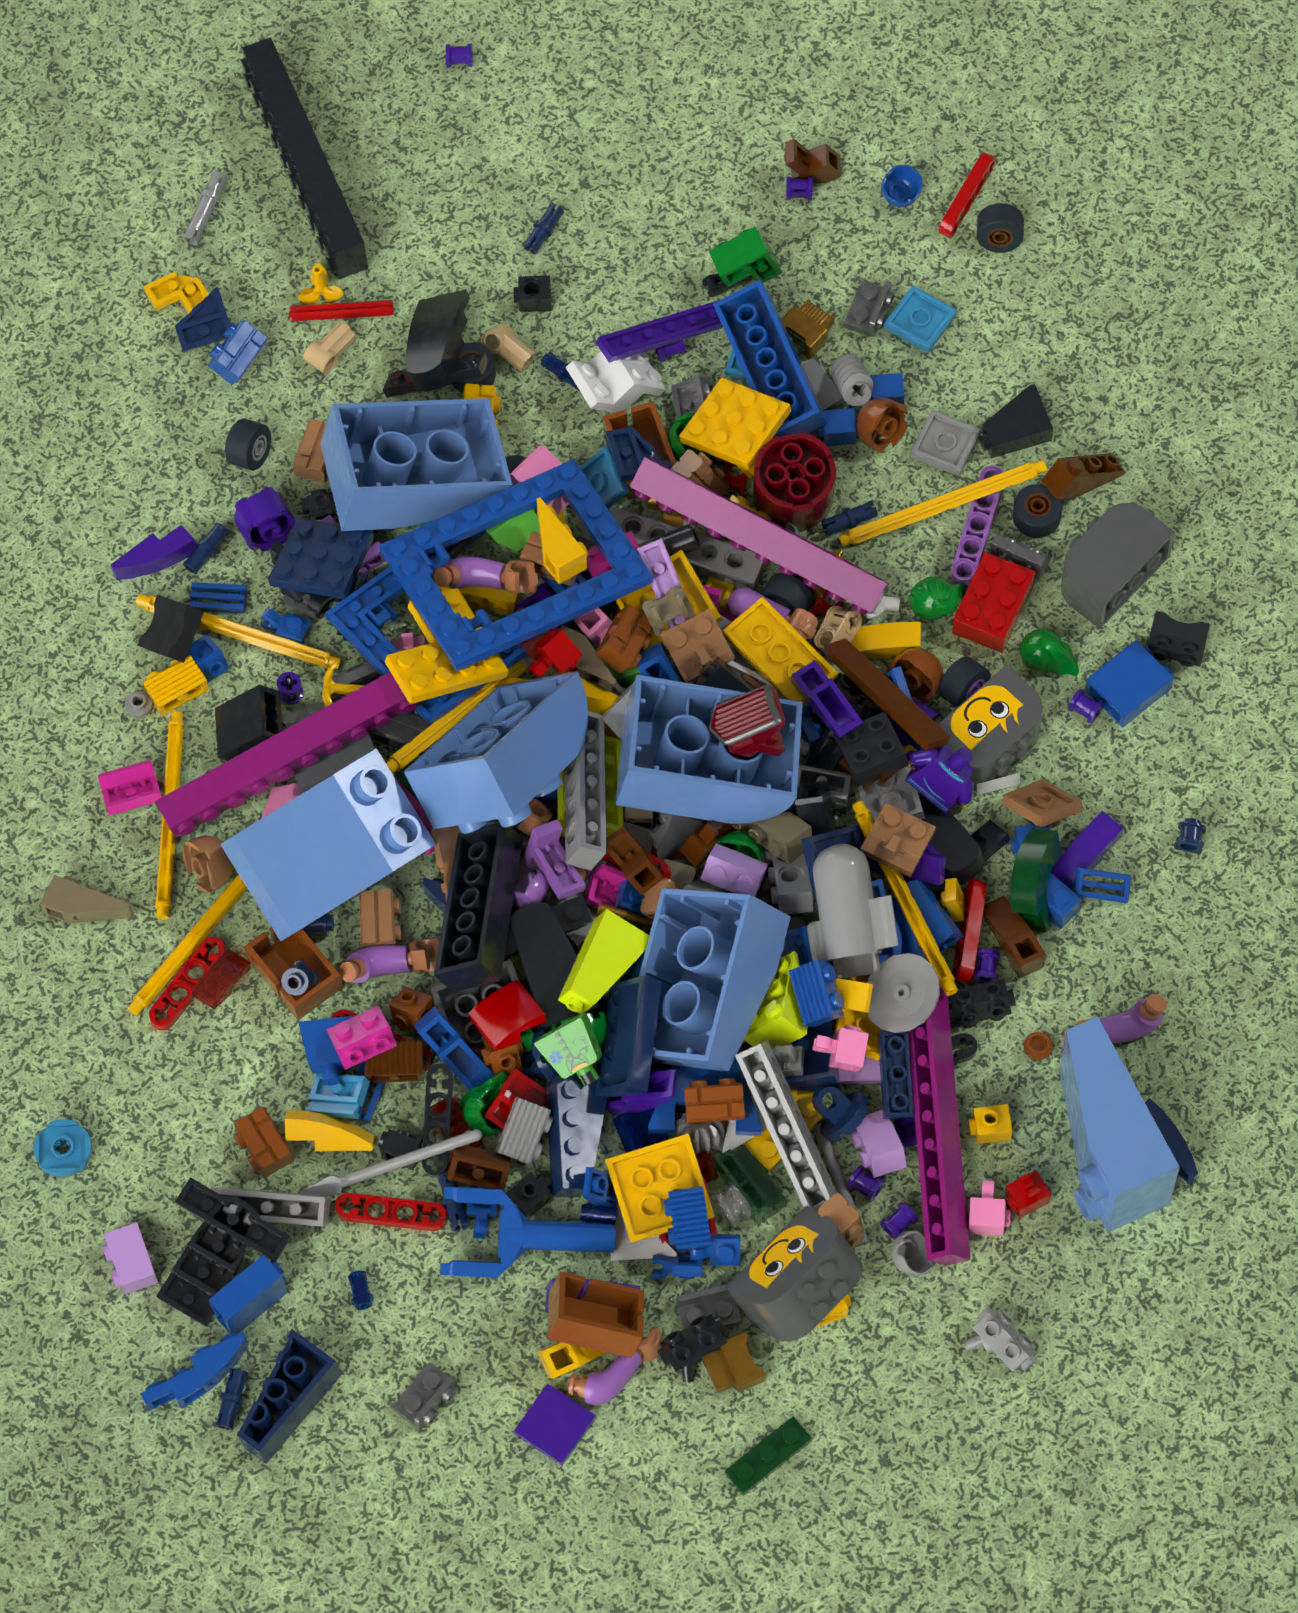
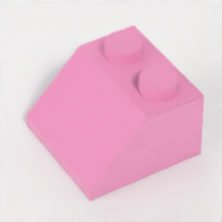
[510,445,569,515]

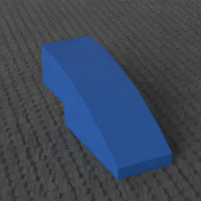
[413,1006,495,1090]

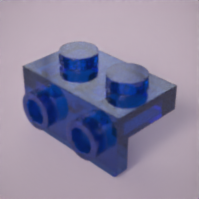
[613,1108,669,1153]

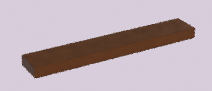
[823,638,950,751]

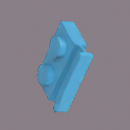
[305,1073,370,1119]

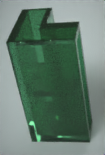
[715,1145,787,1226]

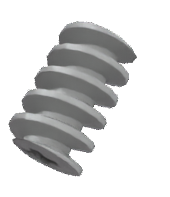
[831,354,873,406]

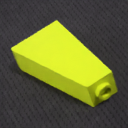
[558,909,649,1014]

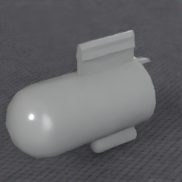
[807,844,899,978]

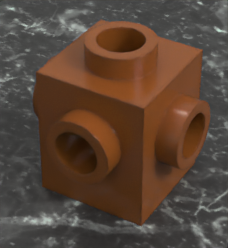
[389,986,435,1034]
[480,1036,524,1076]

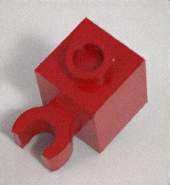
[528,628,583,677]
[1003,1170,1051,1219]

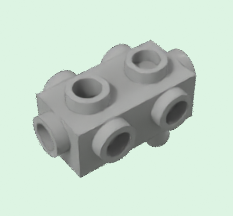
[964,1307,1037,1372]

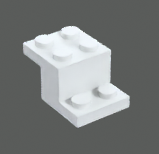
[566,352,666,413]

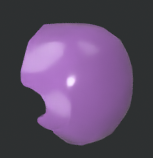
[513,869,550,908]

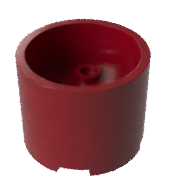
[753,432,836,532]

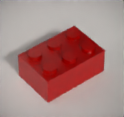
[952,552,1036,653]

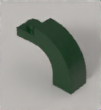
[1010,828,1062,933]

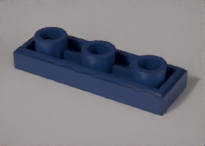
[877,1031,914,1119]

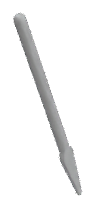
[298,1129,482,1196]

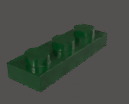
[724,1416,812,1496]

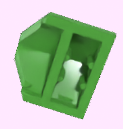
[486,509,540,555]

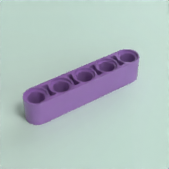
[951,465,1003,587]

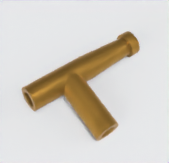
[596,903,653,929]

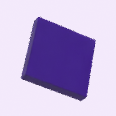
[514,1383,596,1466]

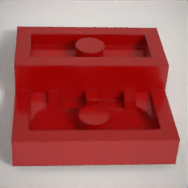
[469,980,546,1051]
[484,1068,547,1129]

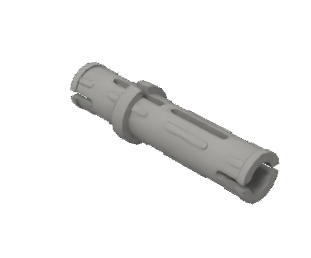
[182,171,228,246]

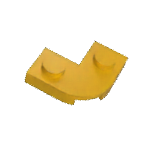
[143,272,209,314]

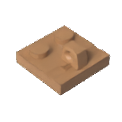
[660,609,735,683]
[1002,779,1082,828]
[860,803,936,877]

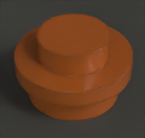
[1024,1032,1053,1060]

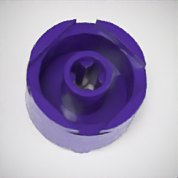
[234,487,296,551]

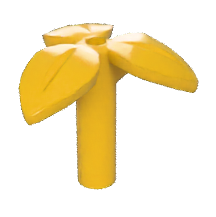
[298,262,344,304]
[322,662,365,707]

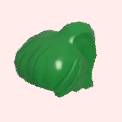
[909,577,968,620]
[1019,629,1079,676]
[460,1071,507,1137]

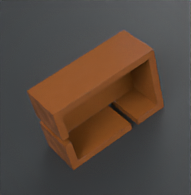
[602,401,676,499]
[244,927,343,1020]
[547,1271,644,1358]

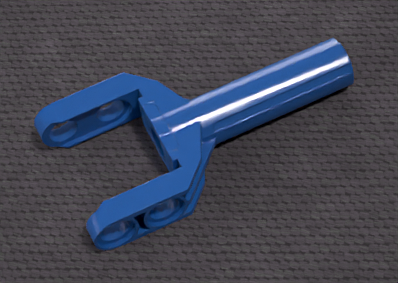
[440,1187,616,1278]

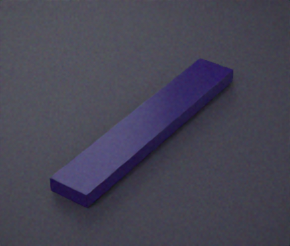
[596,300,723,363]

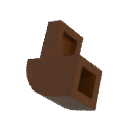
[784,139,841,183]
[606,826,664,895]

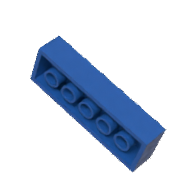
[713,280,828,438]

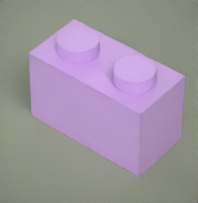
[700,843,769,897]
[850,1110,907,1178]
[102,1222,158,1295]

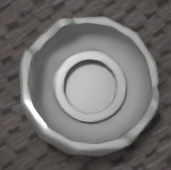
[891,1230,935,1275]

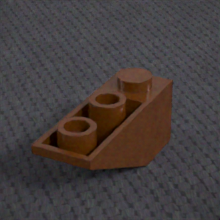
[1041,453,1126,500]
[983,896,1046,979]

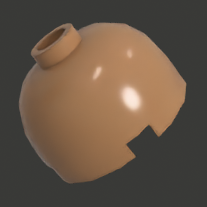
[182,835,234,893]

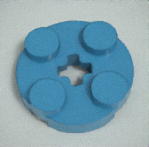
[33,1119,92,1177]

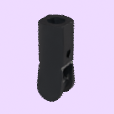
[702,273,752,297]

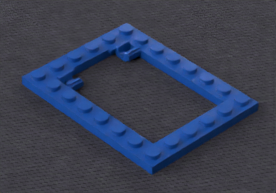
[379,459,653,672]
[325,530,586,726]

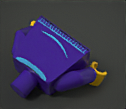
[904,745,974,814]

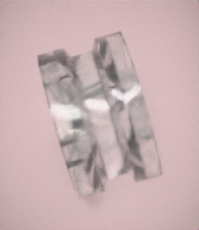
[711,1182,753,1229]

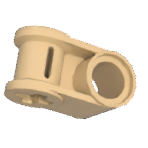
[814,605,862,652]

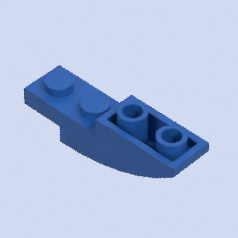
[141,1332,249,1411]

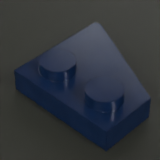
[175,287,230,352]
[605,427,671,482]

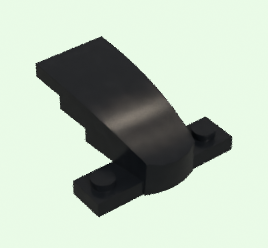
[383,289,488,398]
[917,791,1010,900]
[504,895,599,1029]
[156,1177,291,1327]

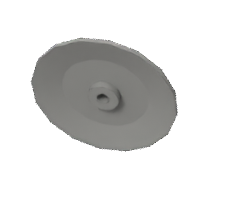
[867,953,940,1033]

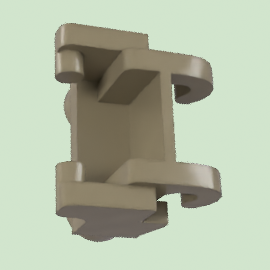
[642,586,696,637]

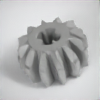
[676,1113,725,1154]

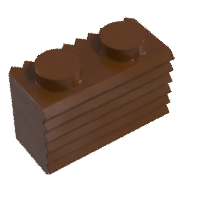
[365,1037,424,1083]
[447,1145,511,1192]

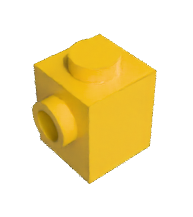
[968,1104,1012,1144]

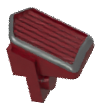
[709,685,785,757]

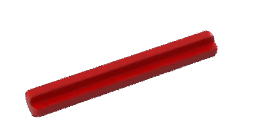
[289,300,394,321]

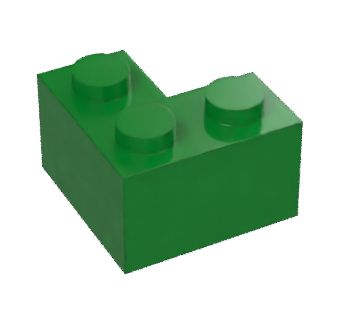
[709,227,783,287]

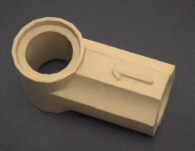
[303,322,356,375]
[481,323,535,372]

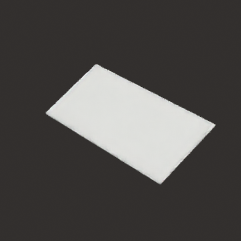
[977,773,1020,795]

